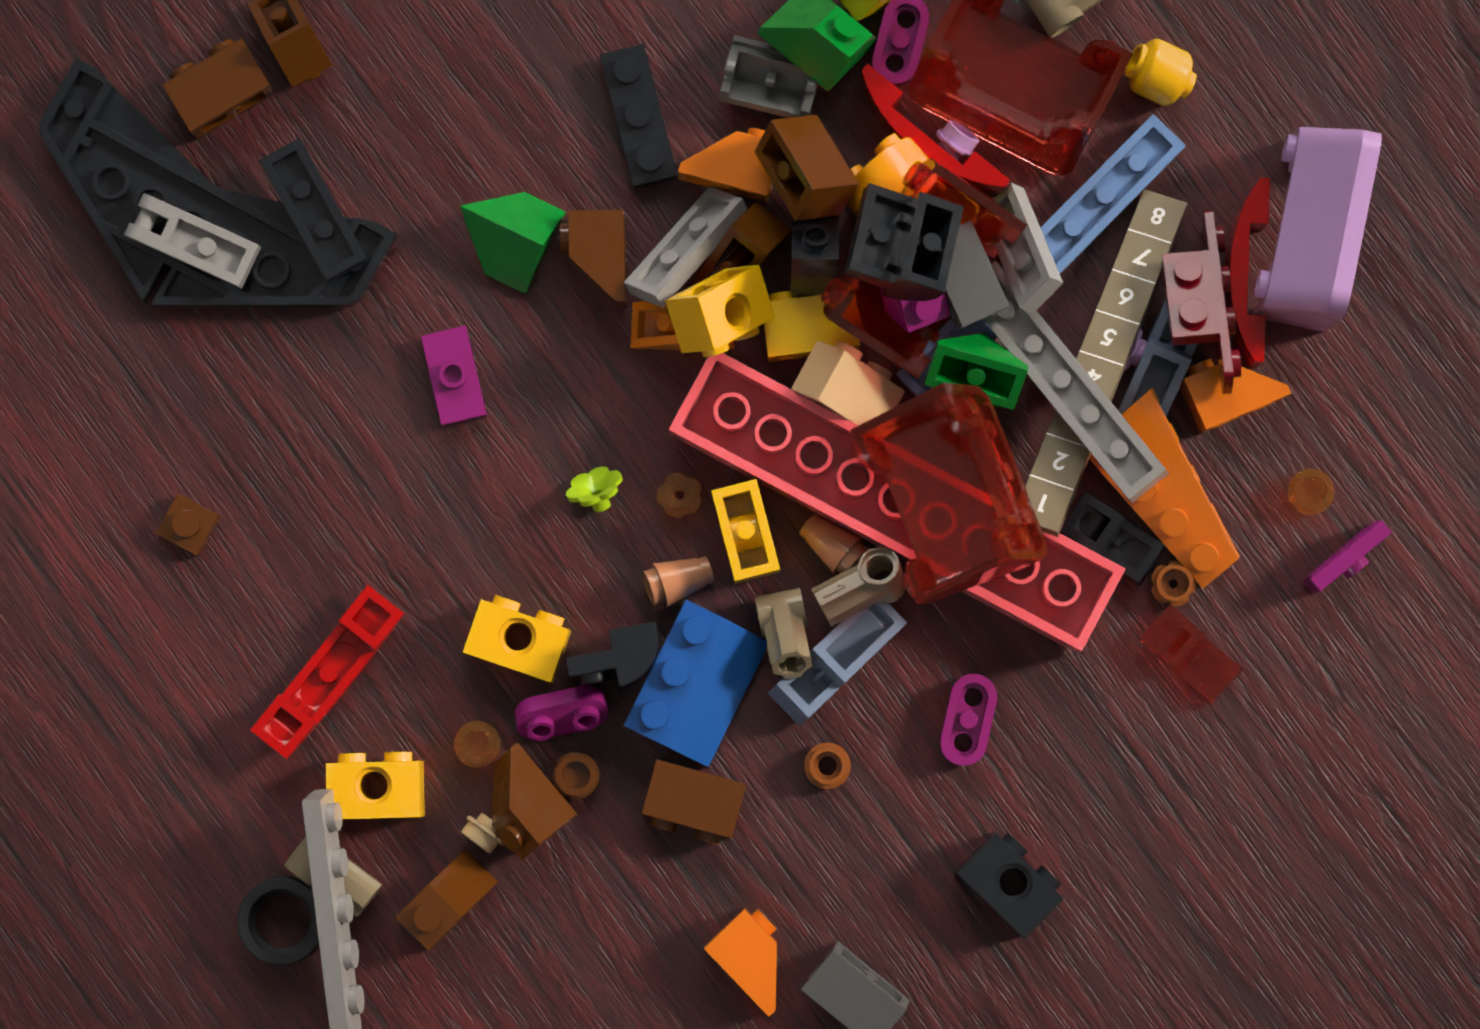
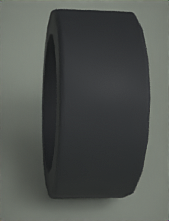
[237,876,319,966]

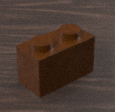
[163,38,276,140]
[754,115,859,221]
[641,759,747,845]

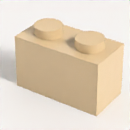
[791,341,905,437]

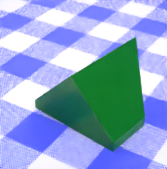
[460,192,566,295]
[924,333,1028,412]

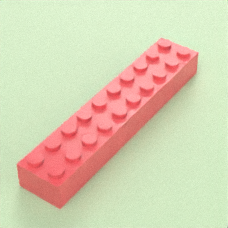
[668,353,1126,653]

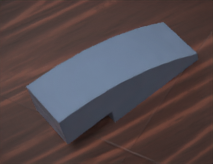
[1117,297,1198,416]
[768,602,907,727]

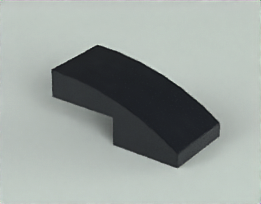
[1060,492,1166,586]

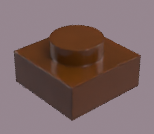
[156,493,221,557]

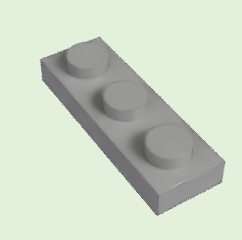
[982,182,1063,314]
[624,186,748,308]

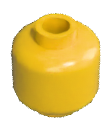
[1124,38,1197,106]

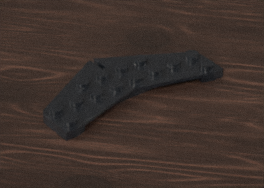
[39,58,398,308]

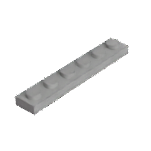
[983,260,1169,503]
[302,788,365,1029]

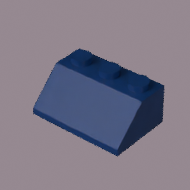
[624,600,767,767]

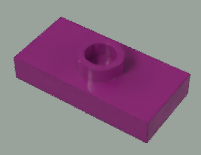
[421,325,487,427]
[1303,520,1392,594]

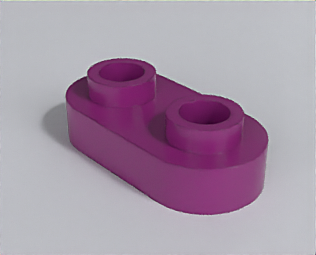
[872,0,929,87]
[939,674,997,766]
[515,685,608,741]

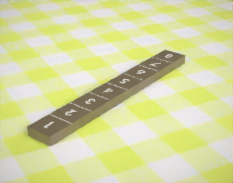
[1013,189,1188,537]

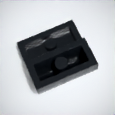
[844,183,964,302]
[566,621,660,688]

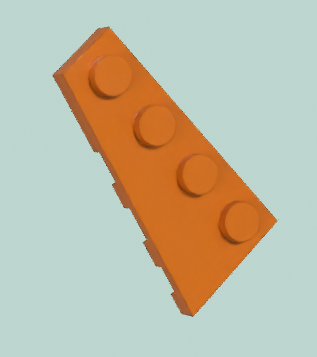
[1089,387,1240,588]

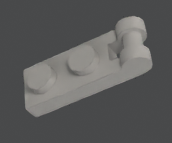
[124,193,261,289]

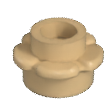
[461,812,504,854]

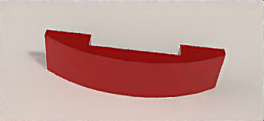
[860,63,1010,194]
[1224,178,1270,367]
[250,585,404,759]

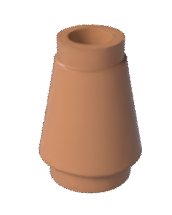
[799,513,869,575]
[642,556,714,607]

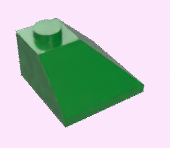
[757,0,877,91]

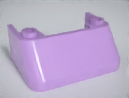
[1252,127,1382,332]

